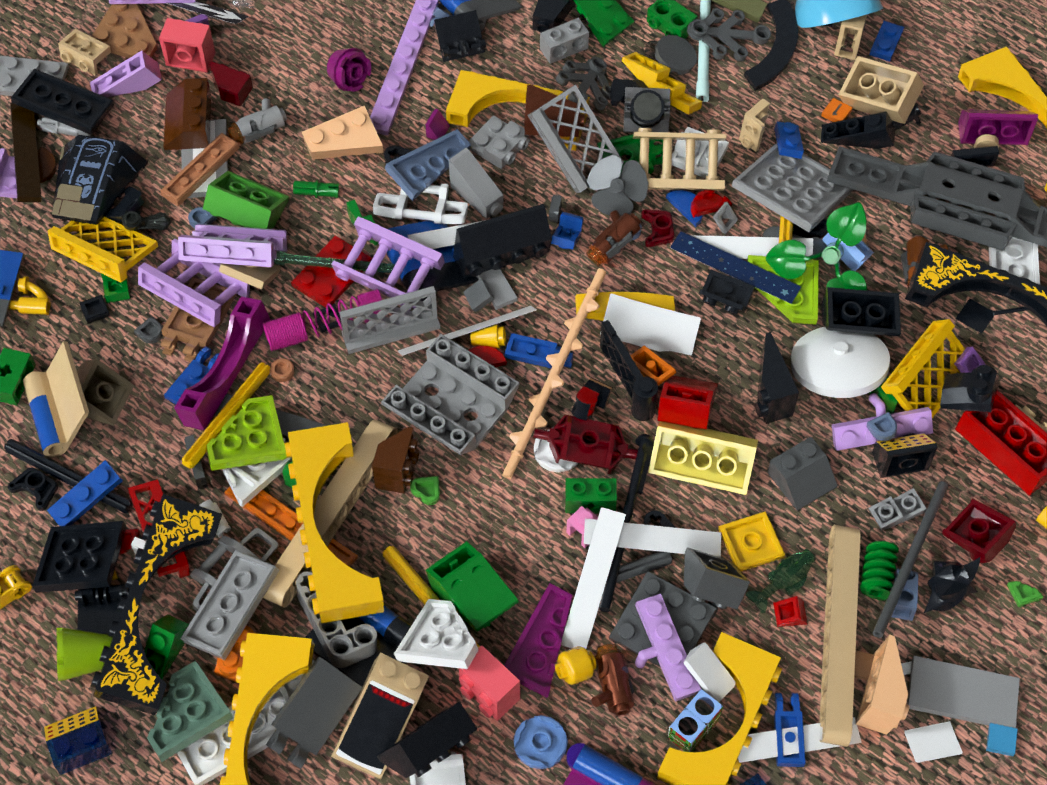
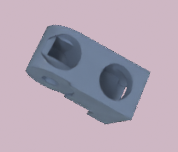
[891,568,918,621]

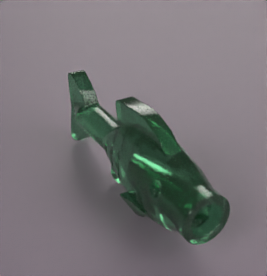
[745,549,816,613]

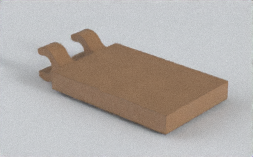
[161,277,236,362]

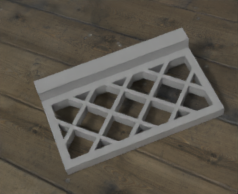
[527,85,624,193]
[340,286,440,354]

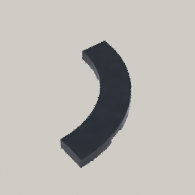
[744,0,798,91]

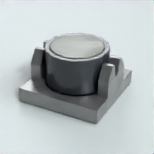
[623,87,670,133]

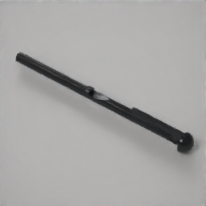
[600,434,654,612]

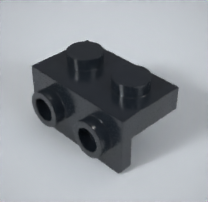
[699,269,755,315]

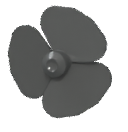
[587,155,648,216]

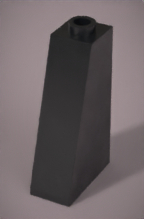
[533,0,576,33]

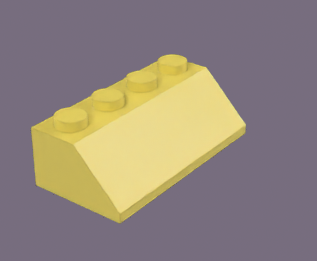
[648,421,758,495]

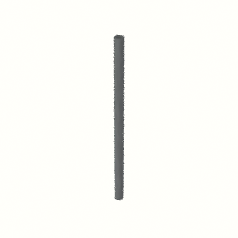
[873,481,948,638]

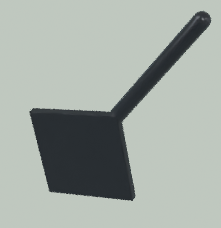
[955,299,1029,334]

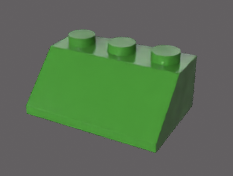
[203,171,290,229]

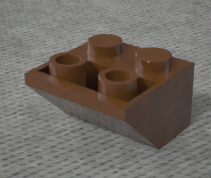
[372,427,419,494]

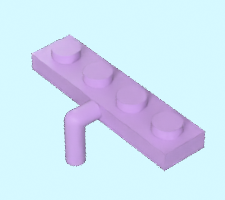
[832,393,933,451]
[635,594,701,702]

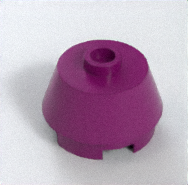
[327,48,371,92]

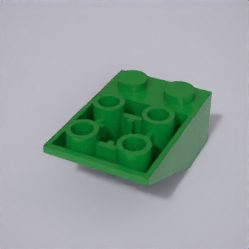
[426,541,519,632]

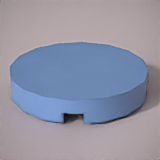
[514,715,568,769]

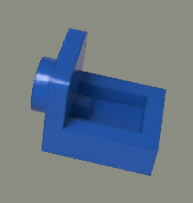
[551,212,584,250]

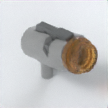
[227,98,287,145]

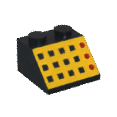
[872,433,938,478]

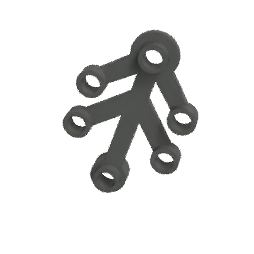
[687,8,771,62]
[555,57,611,110]

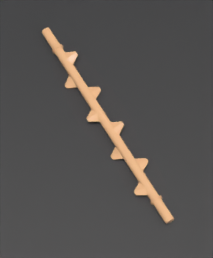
[502,268,606,479]

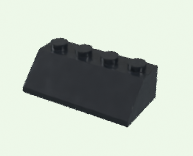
[453,204,552,278]

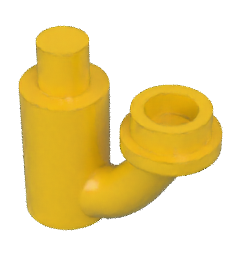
[9,276,51,315]

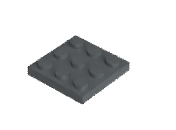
[609,571,716,668]

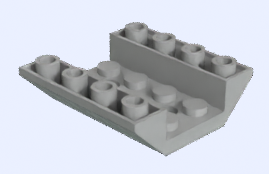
[381,334,520,455]

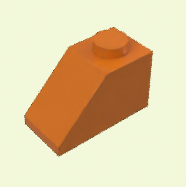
[630,345,676,386]

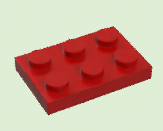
[291,235,372,308]

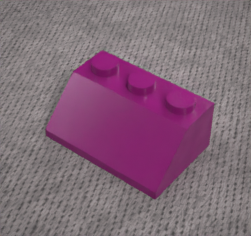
[958,109,1038,145]

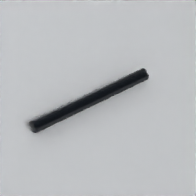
[4,439,133,513]

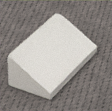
[683,643,736,702]

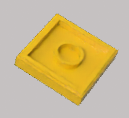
[718,511,785,571]

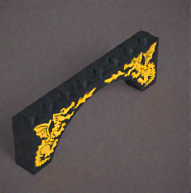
[905,242,1047,326]
[90,494,222,715]

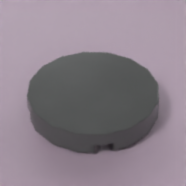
[655,35,697,75]

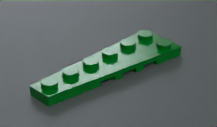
[573,0,634,47]

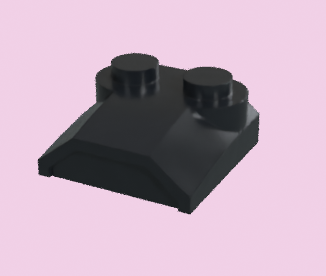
[940,365,999,412]

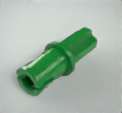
[293,180,339,198]

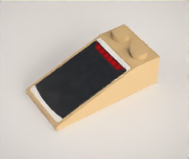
[331,652,429,779]

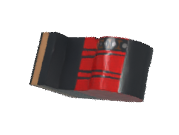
[572,377,613,420]

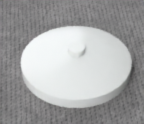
[791,327,890,398]

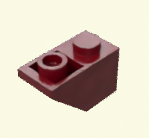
[209,61,253,107]

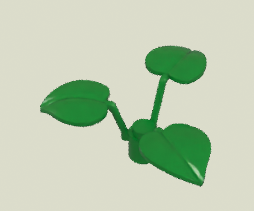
[766,202,867,290]

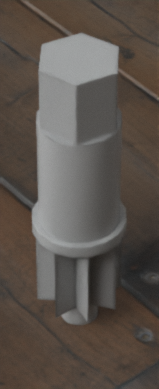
[37,117,91,136]

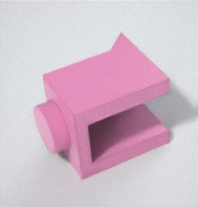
[566,506,598,548]

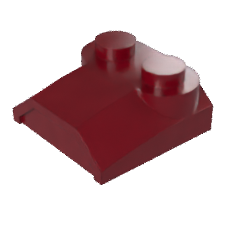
[942,498,1016,563]

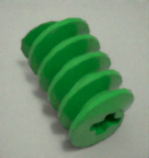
[860,541,899,601]

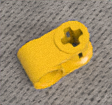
[0,565,32,609]

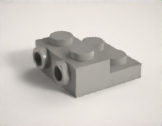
[468,115,530,169]

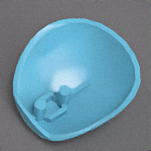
[795,0,883,28]

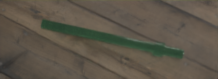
[274,251,395,273]

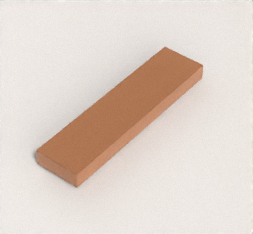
[160,133,240,207]

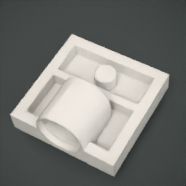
[672,127,729,178]

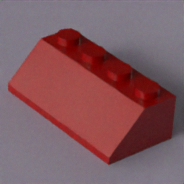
[955,390,1047,496]

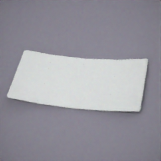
[600,294,701,355]
[901,658,963,763]

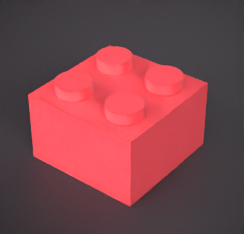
[159,18,215,73]
[459,645,520,721]

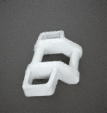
[373,183,468,224]

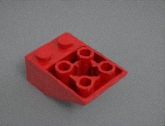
[657,375,718,430]

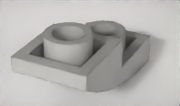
[869,488,927,530]

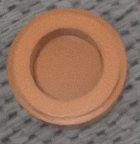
[270,358,295,382]

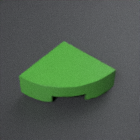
[1007,581,1043,607]

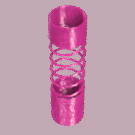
[263,289,386,352]

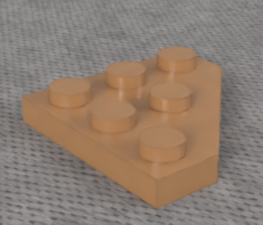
[91,4,157,58]

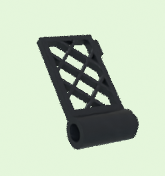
[600,320,658,421]

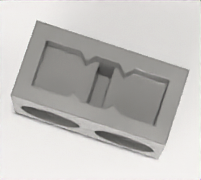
[540,18,589,64]

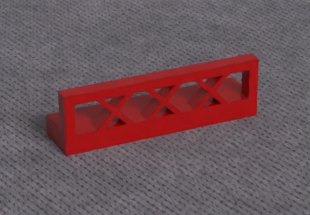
[128,479,190,578]

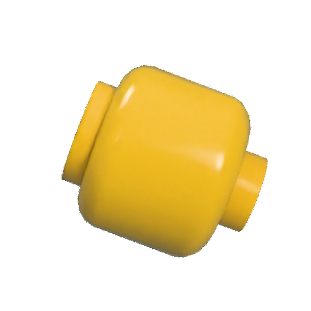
[555,646,596,685]

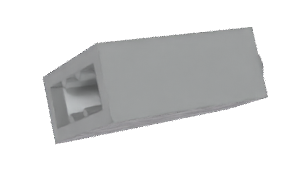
[449,148,503,219]

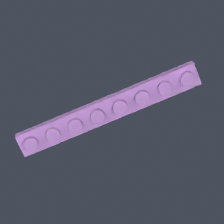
[370,0,438,135]

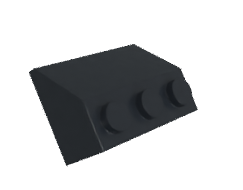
[822,287,901,336]
[377,701,477,778]

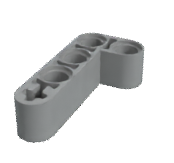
[296,571,377,668]

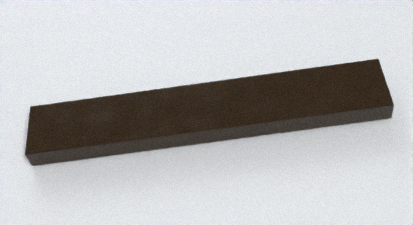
[10,102,41,202]

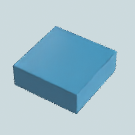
[986,723,1018,757]

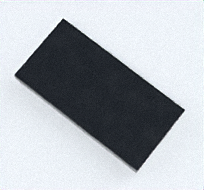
[11,69,114,135]

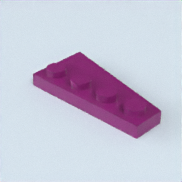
[504,583,572,698]

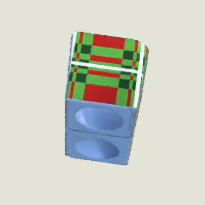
[668,689,723,752]

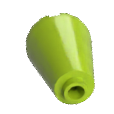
[56,627,113,681]

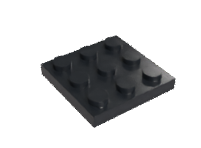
[32,521,127,593]

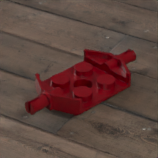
[533,414,638,474]

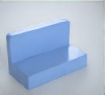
[822,233,874,271]

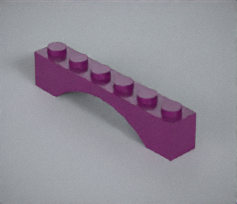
[174,296,270,431]

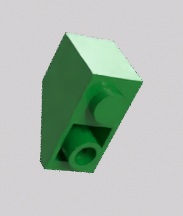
[144,614,189,679]

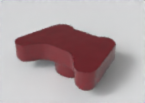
[641,209,674,247]

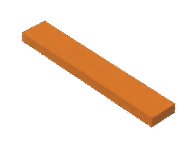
[224,487,358,567]

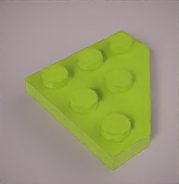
[747,255,819,325]
[207,395,287,471]

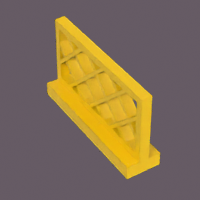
[48,217,158,283]
[881,319,965,418]

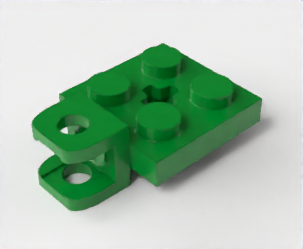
[597,134,663,178]

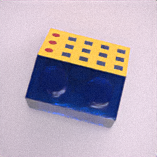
[44,706,113,775]

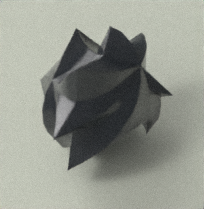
[924,557,980,613]

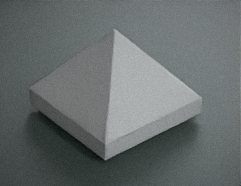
[713,202,738,234]

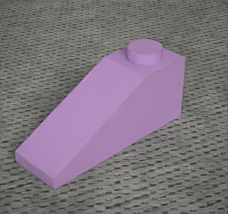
[90,51,162,97]

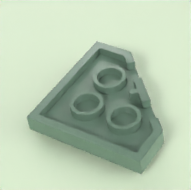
[147,660,233,762]

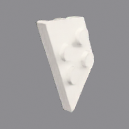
[222,438,292,507]

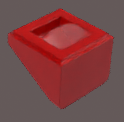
[773,596,808,627]

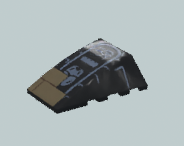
[52,135,148,225]

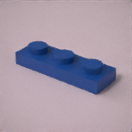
[47,460,123,526]

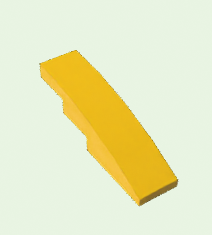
[622,52,703,115]
[575,292,675,321]

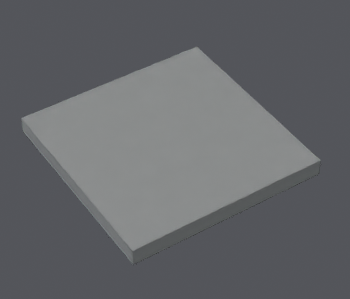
[732,143,854,232]

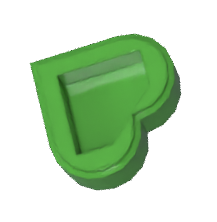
[410,476,440,505]

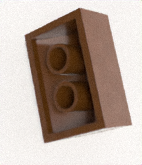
[163,78,211,150]

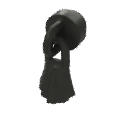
[122,211,171,231]

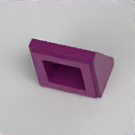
[425,109,450,140]

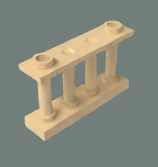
[633,128,726,191]

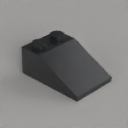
[755,332,799,424]

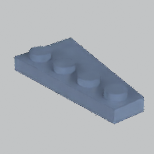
[385,129,471,201]

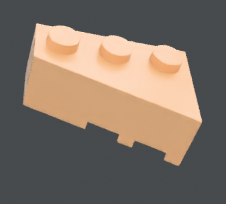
[302,106,384,159]

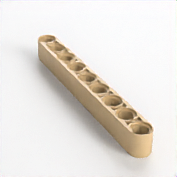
[263,419,398,608]
[819,525,860,747]

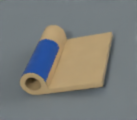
[23,341,89,457]

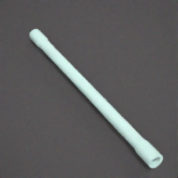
[696,0,711,102]

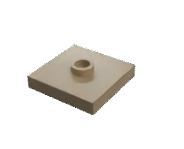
[219,263,281,289]

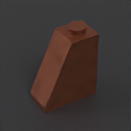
[524,85,585,137]

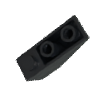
[821,111,895,149]

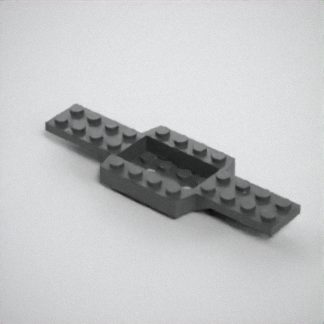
[827,146,1047,250]

